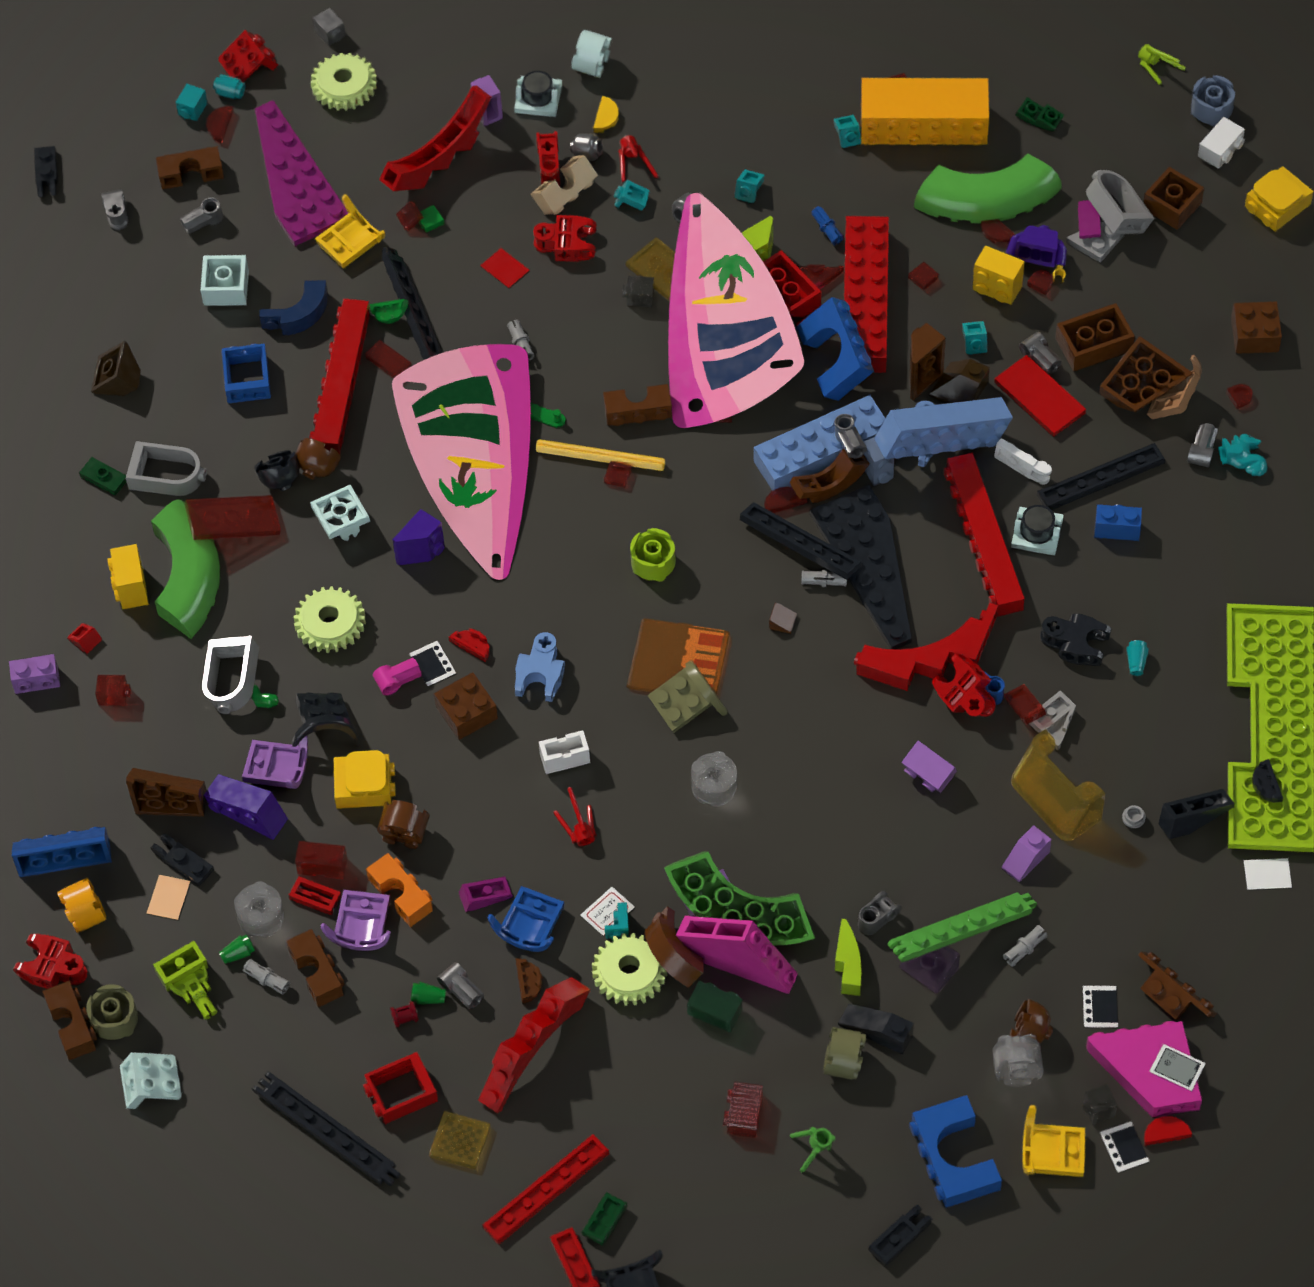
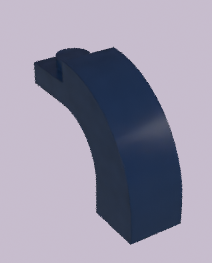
[259,280,328,335]

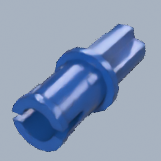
[812,206,844,245]

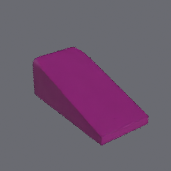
[1078,200,1101,239]
[459,877,513,912]

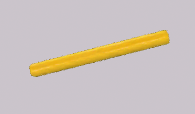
[536,439,665,471]

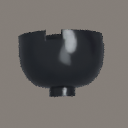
[254,450,300,491]

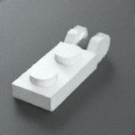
[994,438,1052,485]

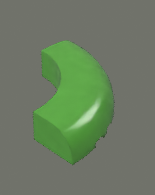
[914,154,1062,223]
[151,499,220,639]
[664,851,814,945]

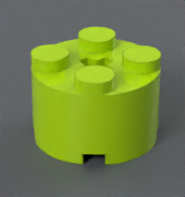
[630,528,676,582]

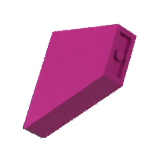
[676,916,798,993]
[1086,1021,1202,1117]

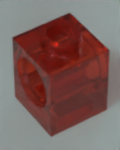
[95,675,131,706]

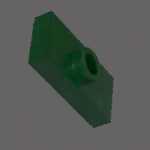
[79,457,127,496]
[582,1192,628,1246]

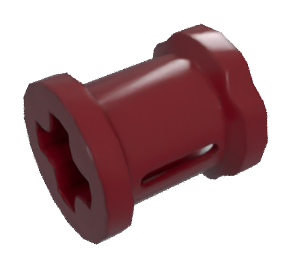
[390,1001,419,1028]

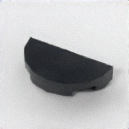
[1252,759,1283,802]

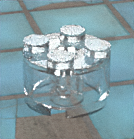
[691,751,737,807]
[234,881,284,938]
[992,1034,1044,1087]

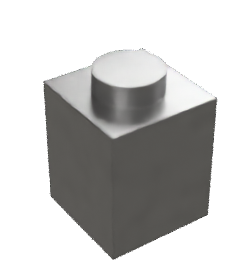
[313,8,345,46]

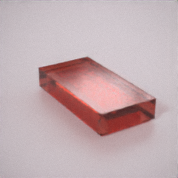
[365,340,412,378]
[1004,684,1046,725]

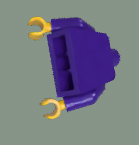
[1006,225,1067,283]

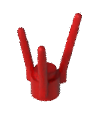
[618,135,659,182]
[553,787,597,846]

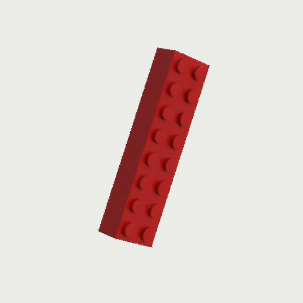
[844,216,889,373]

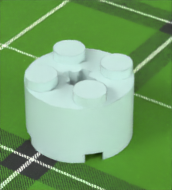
[572,30,612,78]

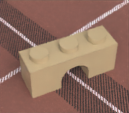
[531,155,598,215]

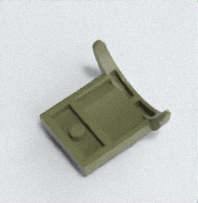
[648,660,728,733]

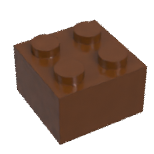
[1143,167,1204,230]
[1231,301,1282,354]
[434,672,498,740]

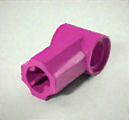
[373,658,422,696]

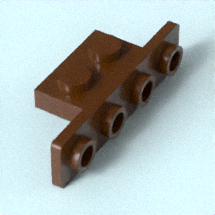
[1138,951,1217,1020]

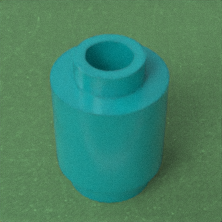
[213,74,245,99]

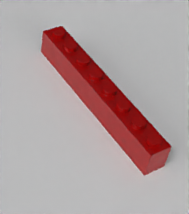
[309,298,371,454]
[944,453,1025,617]

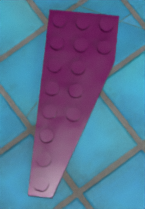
[255,100,348,246]

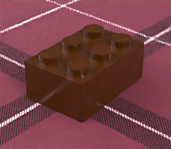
[1055,303,1135,372]

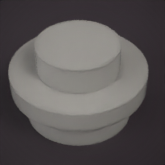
[1122,805,1146,828]

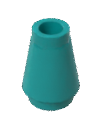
[1126,640,1149,676]

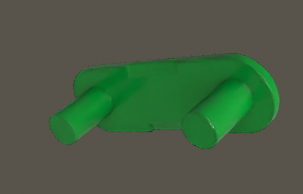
[530,402,566,428]

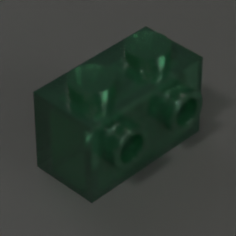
[687,981,743,1033]

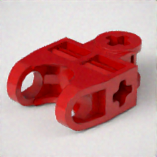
[536,131,561,188]
[533,215,597,262]
[932,652,996,717]
[13,934,88,989]

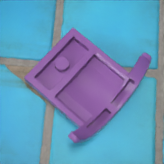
[242,735,308,789]
[321,890,391,951]

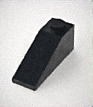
[1158,789,1235,839]
[838,1004,914,1055]

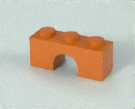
[366,853,433,927]

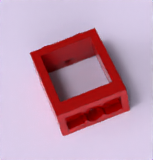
[363,1052,438,1124]

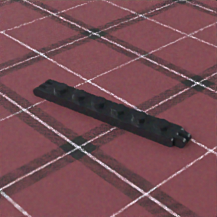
[382,247,442,360]
[252,1071,401,1186]

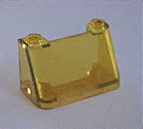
[1011,729,1105,841]

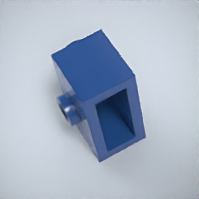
[1094,504,1142,541]

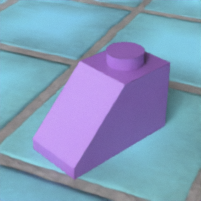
[1002,825,1051,883]

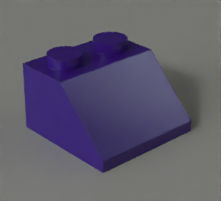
[392,509,445,565]

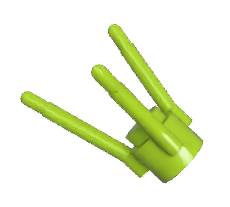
[1138,44,1186,85]

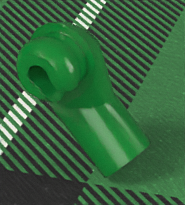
[251,685,279,708]

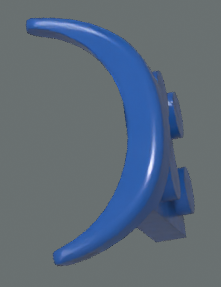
[488,886,564,952]

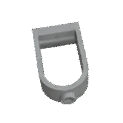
[1086,170,1154,234]
[126,441,207,496]
[202,636,259,714]

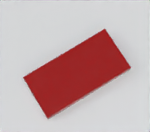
[994,355,1086,437]

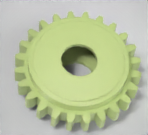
[311,53,377,111]
[294,586,366,653]
[592,933,667,1006]

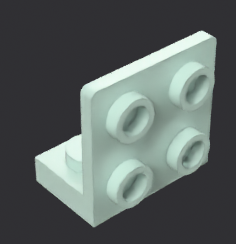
[120,1052,182,1109]

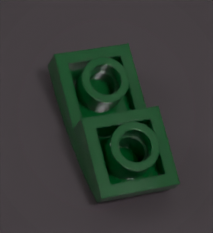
[1015,97,1064,131]

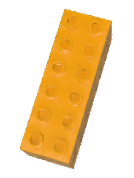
[861,78,989,145]

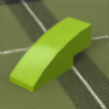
[835,919,861,996]

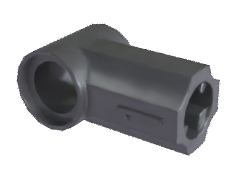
[180,198,223,234]
[1019,332,1062,374]
[834,414,867,459]
[1187,423,1218,467]
[437,962,484,1009]

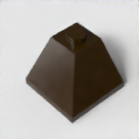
[91,341,141,396]
[930,359,990,404]

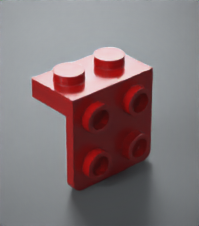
[218,30,279,83]

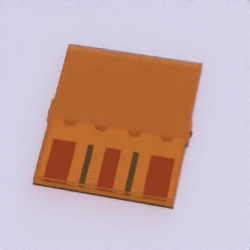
[627,618,730,695]

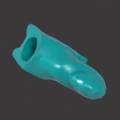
[1218,434,1267,476]

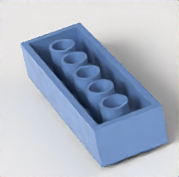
[754,395,886,494]
[874,397,1013,459]

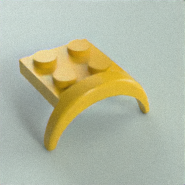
[315,195,385,268]
[1022,1105,1085,1177]

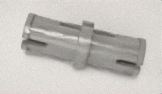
[507,320,534,360]
[802,569,847,587]
[1003,925,1047,966]
[243,959,290,995]

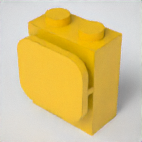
[1245,166,1314,232]
[334,750,396,809]

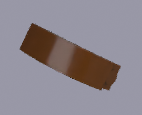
[789,449,870,503]
[645,906,704,988]

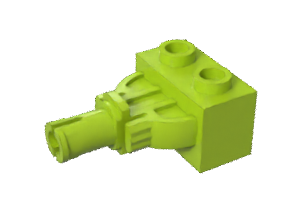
[153,941,218,1020]

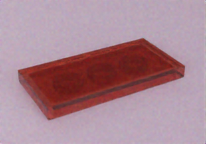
[185,495,281,540]

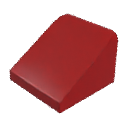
[67,623,102,653]

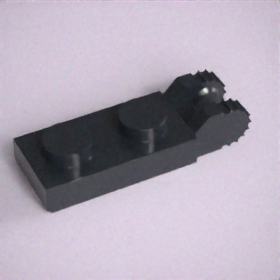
[34,146,58,197]
[150,833,214,886]
[868,1205,933,1266]

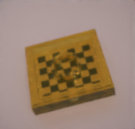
[429,1111,491,1170]

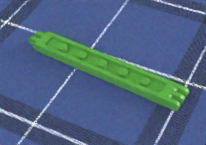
[887,892,1037,962]

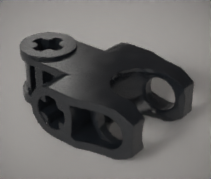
[1040,613,1112,666]

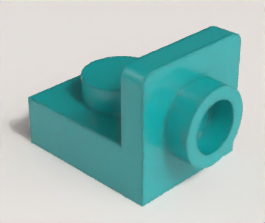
[833,115,861,148]
[734,169,765,203]
[614,180,650,211]
[962,321,988,354]
[604,902,629,940]

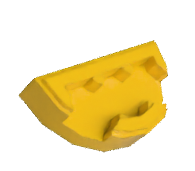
[593,96,619,133]

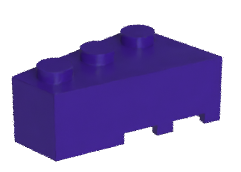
[203,774,288,840]

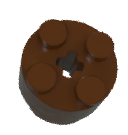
[377,800,430,849]

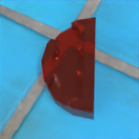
[206,106,234,143]
[981,219,1016,244]
[764,487,807,513]

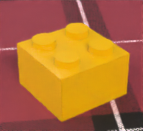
[972,246,1025,305]
[107,544,149,610]

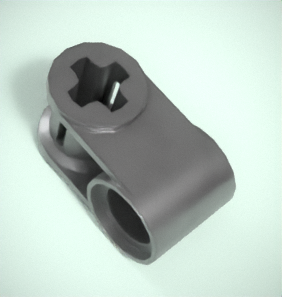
[101,189,128,230]
[858,891,902,935]

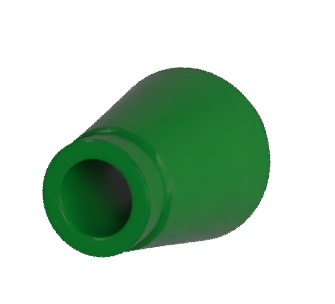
[219,934,256,964]
[411,981,446,1005]

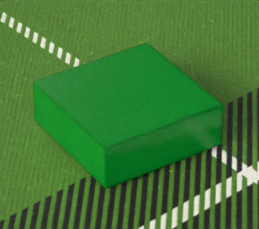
[415,205,444,233]

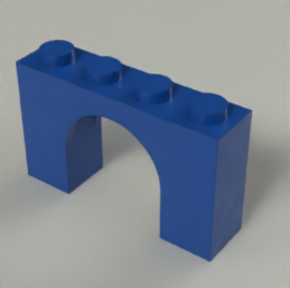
[796,297,874,401]
[909,1095,1002,1208]

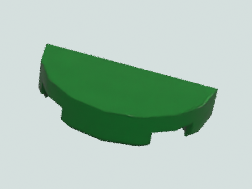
[370,299,408,324]

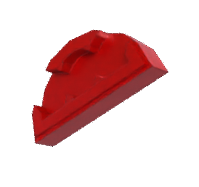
[448,629,489,662]
[1144,1116,1192,1146]

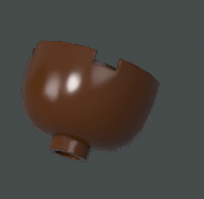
[296,438,341,479]
[1009,999,1053,1048]

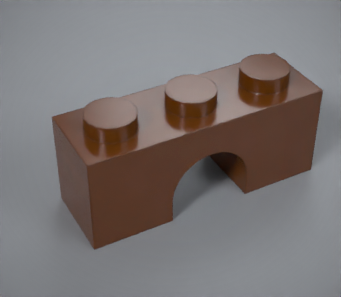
[156,146,224,190]
[603,384,672,426]
[286,929,345,1007]
[42,981,97,1060]

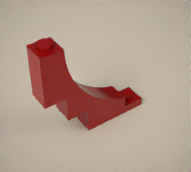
[854,603,998,691]

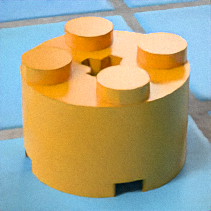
[57,877,107,933]

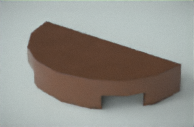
[515,958,542,1004]

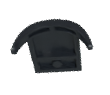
[292,692,359,747]
[591,1250,663,1287]

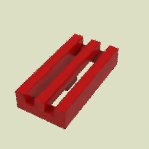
[289,876,342,916]

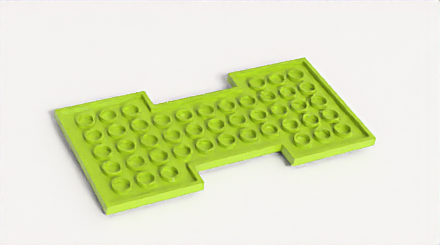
[1226,603,1314,852]

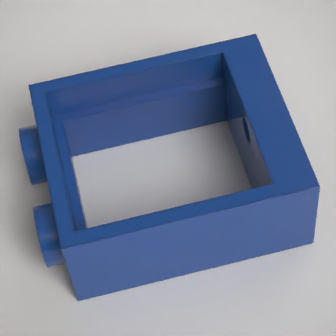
[222,343,271,403]

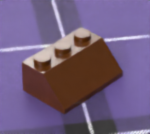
[909,323,946,401]

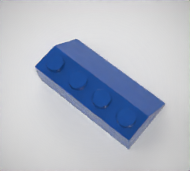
[11,827,112,878]

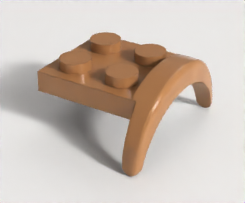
[1147,355,1202,419]

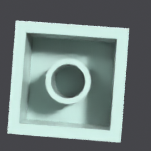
[201,255,249,306]

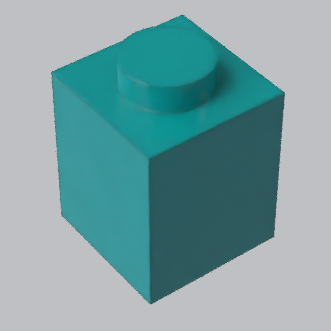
[176,84,208,121]

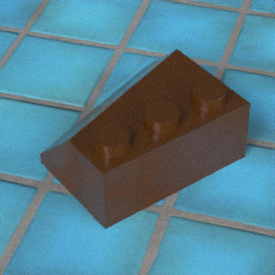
[1100,336,1193,412]
[126,768,207,817]

